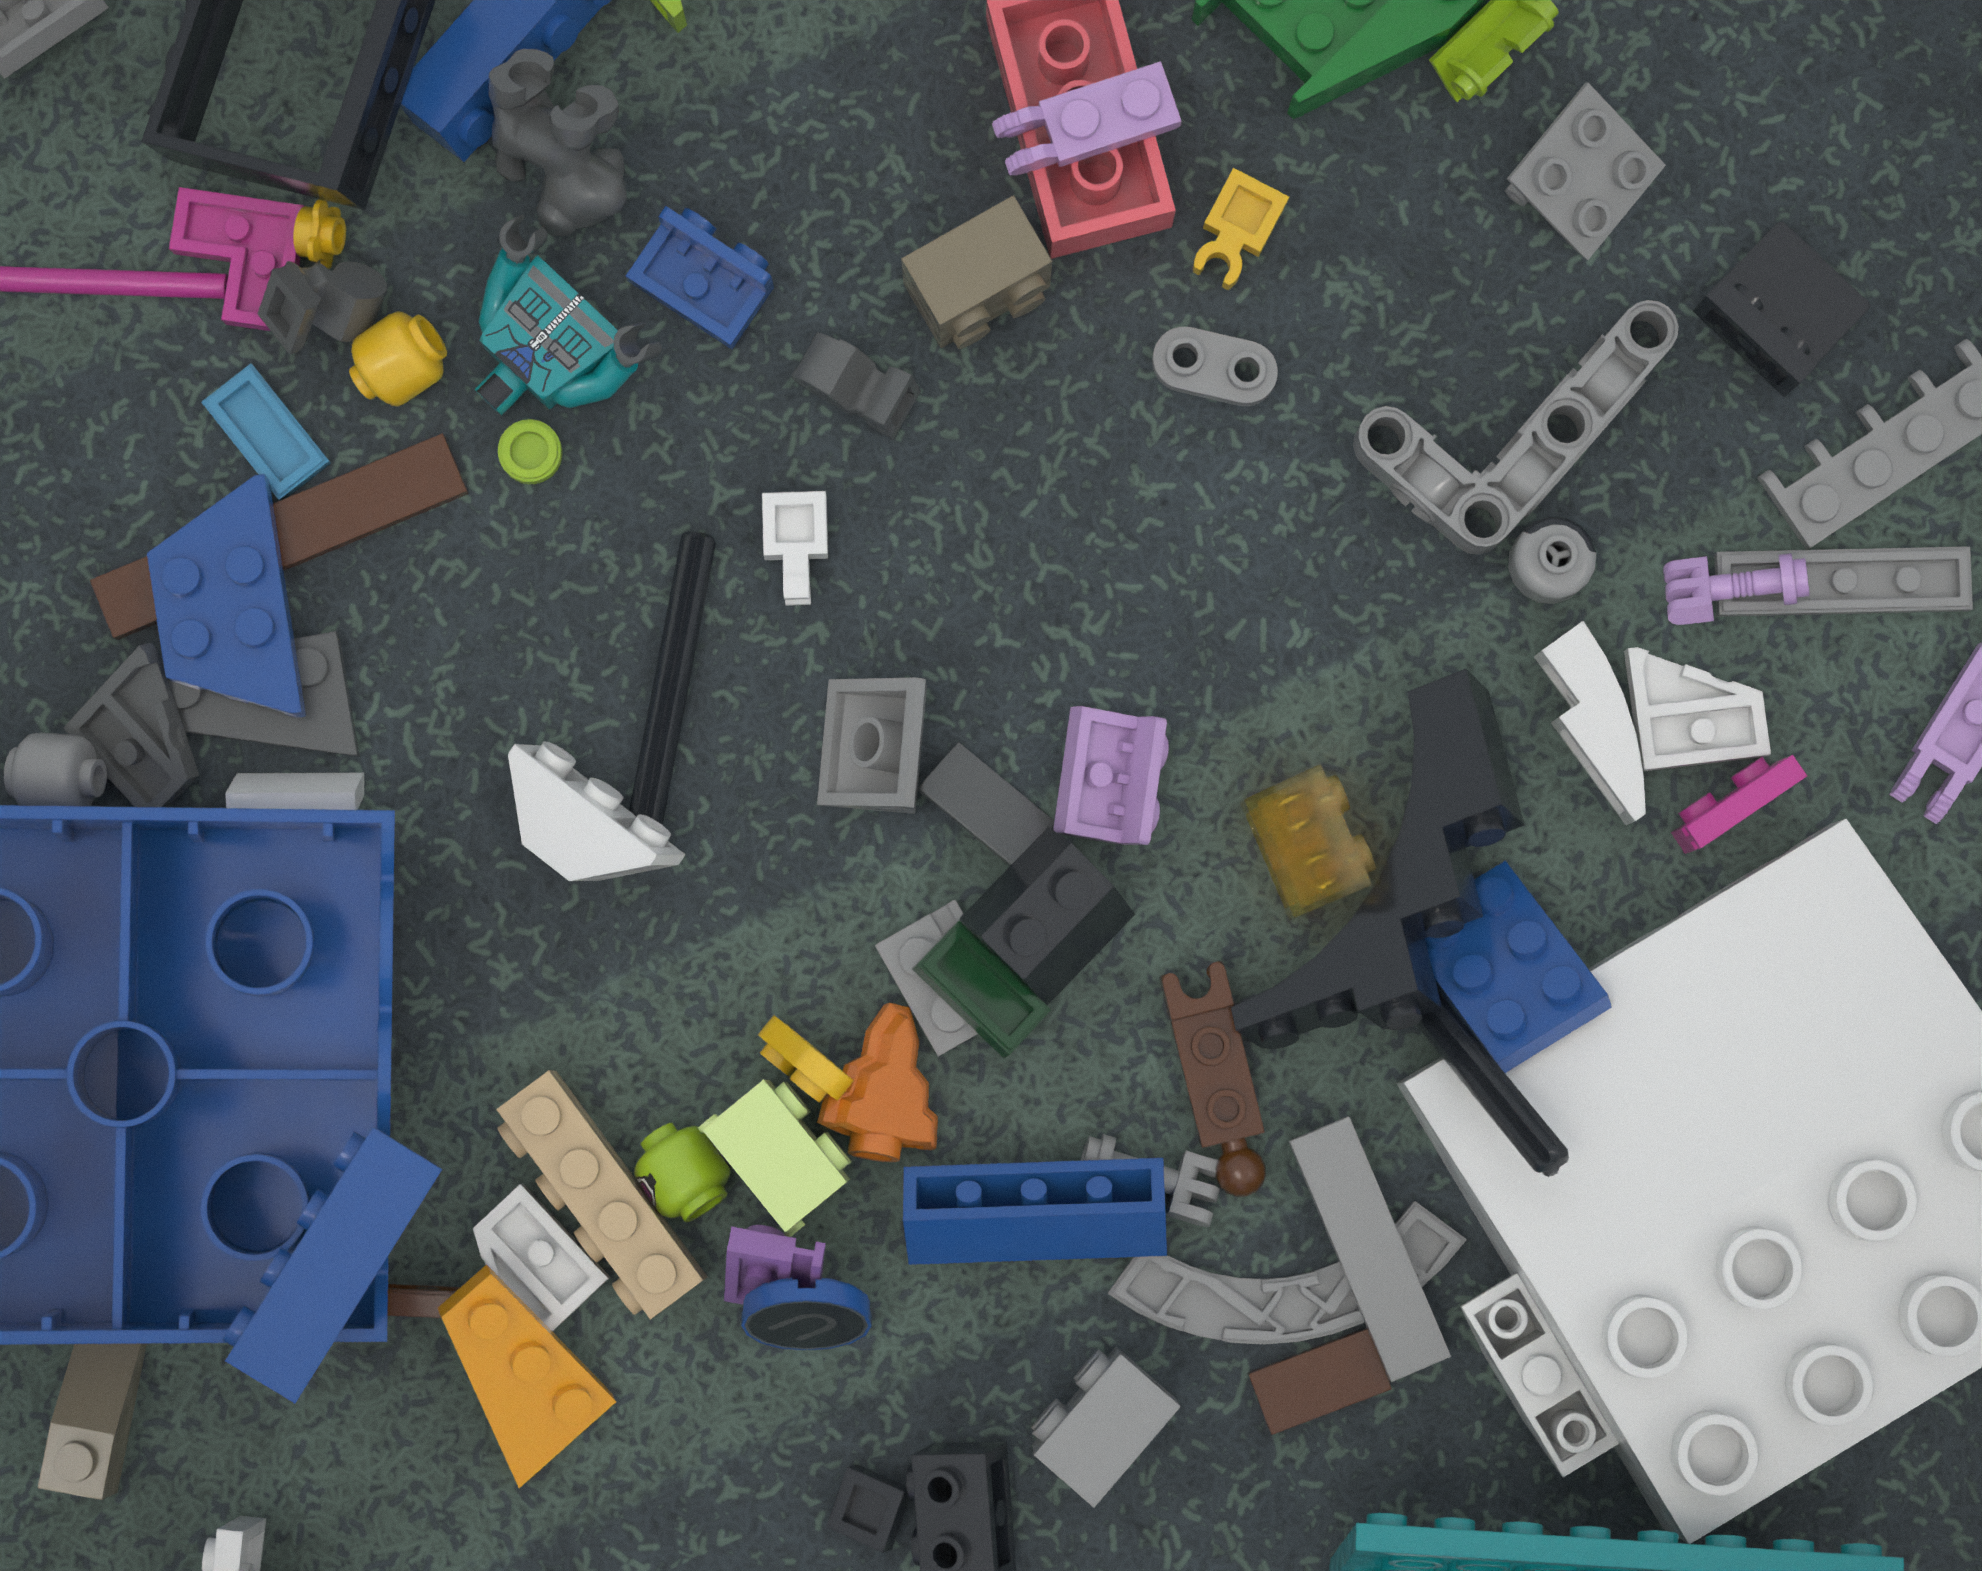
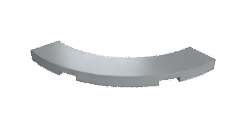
[1107,1201,1467,1344]

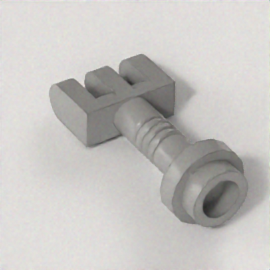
[1080,1134,1220,1227]

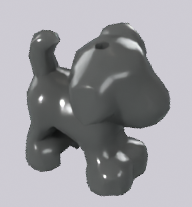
[489,49,627,236]

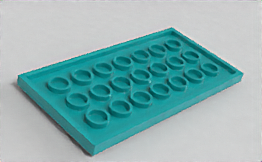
[1329,1513,1904,1571]

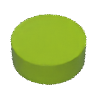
[498,419,563,484]

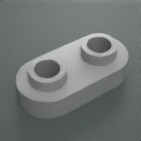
[1152,327,1278,406]

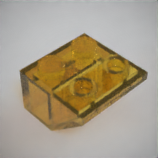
[1240,764,1376,921]

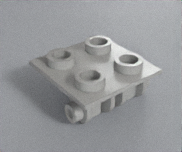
[1505,83,1666,260]

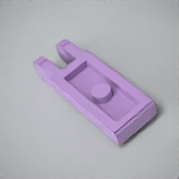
[992,61,1181,176]
[1889,643,1982,824]

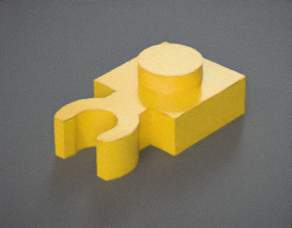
[1193,168,1289,290]

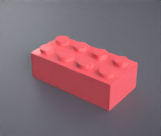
[986,0,1176,259]

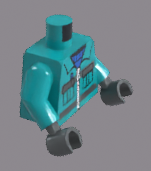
[474,214,662,416]

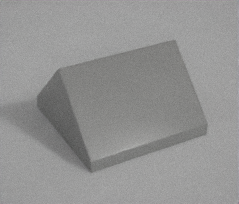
[817,678,927,814]

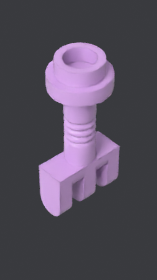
[1663,553,1810,625]

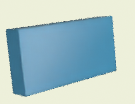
[201,363,331,501]

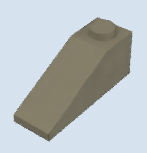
[38,1344,147,1500]

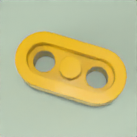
[758,1015,854,1103]

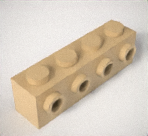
[496,1070,708,1320]

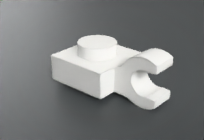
[762,491,828,606]

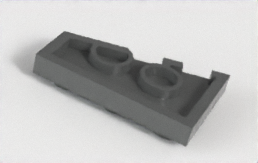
[162,631,360,757]

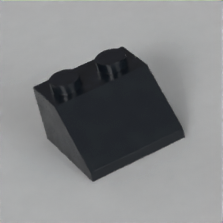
[959,827,1135,1005]

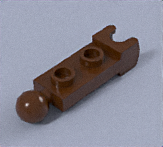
[1159,961,1266,1197]

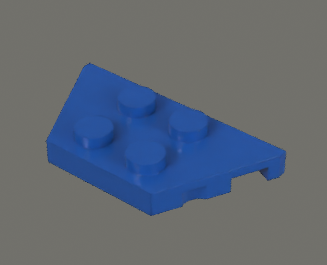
[147,474,306,718]

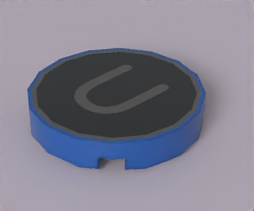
[741,1278,872,1350]

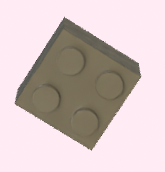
[901,195,1052,349]

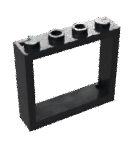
[141,0,436,210]

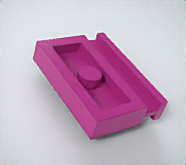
[1671,755,1807,854]

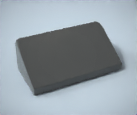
[918,742,1054,867]

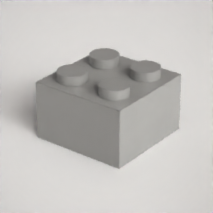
[1031,1346,1181,1508]

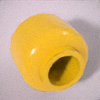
[349,311,447,407]

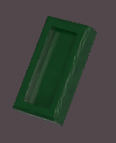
[912,920,1051,1058]

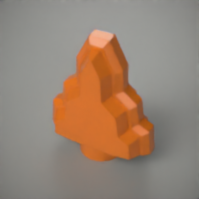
[817,1003,938,1162]

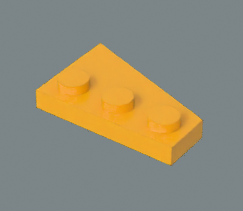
[437,1264,616,1488]

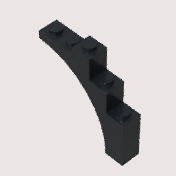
[1231,669,1525,1049]

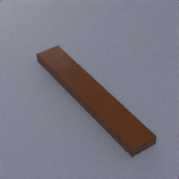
[90,433,469,640]

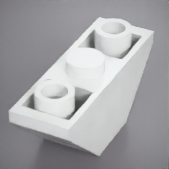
[508,741,685,881]
[1460,1273,1619,1477]

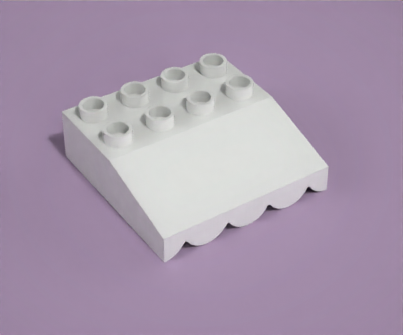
[1396,819,1982,1544]

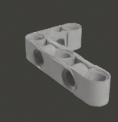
[1353,300,1679,555]

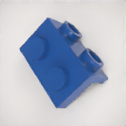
[626,206,774,350]

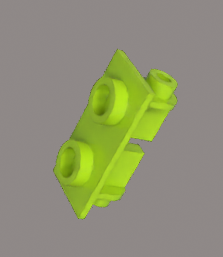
[1429,0,1559,102]

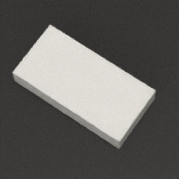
[225,773,364,810]

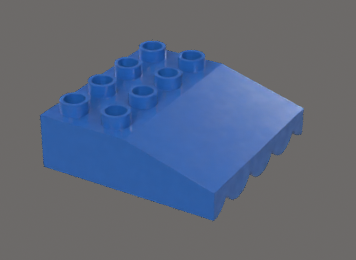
[0,805,395,1345]

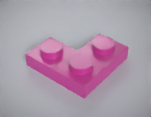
[169,187,304,331]

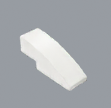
[1534,621,1646,825]

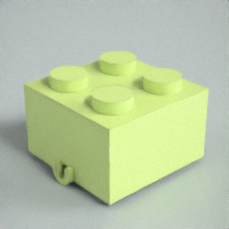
[697,1079,852,1237]

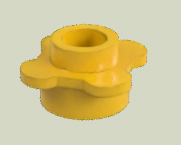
[293,199,346,269]

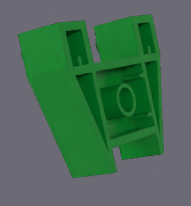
[1191,0,1488,120]

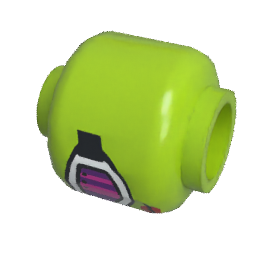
[634,1123,731,1223]

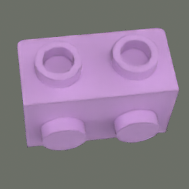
[1053,706,1169,845]

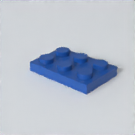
[1425,861,1612,1073]

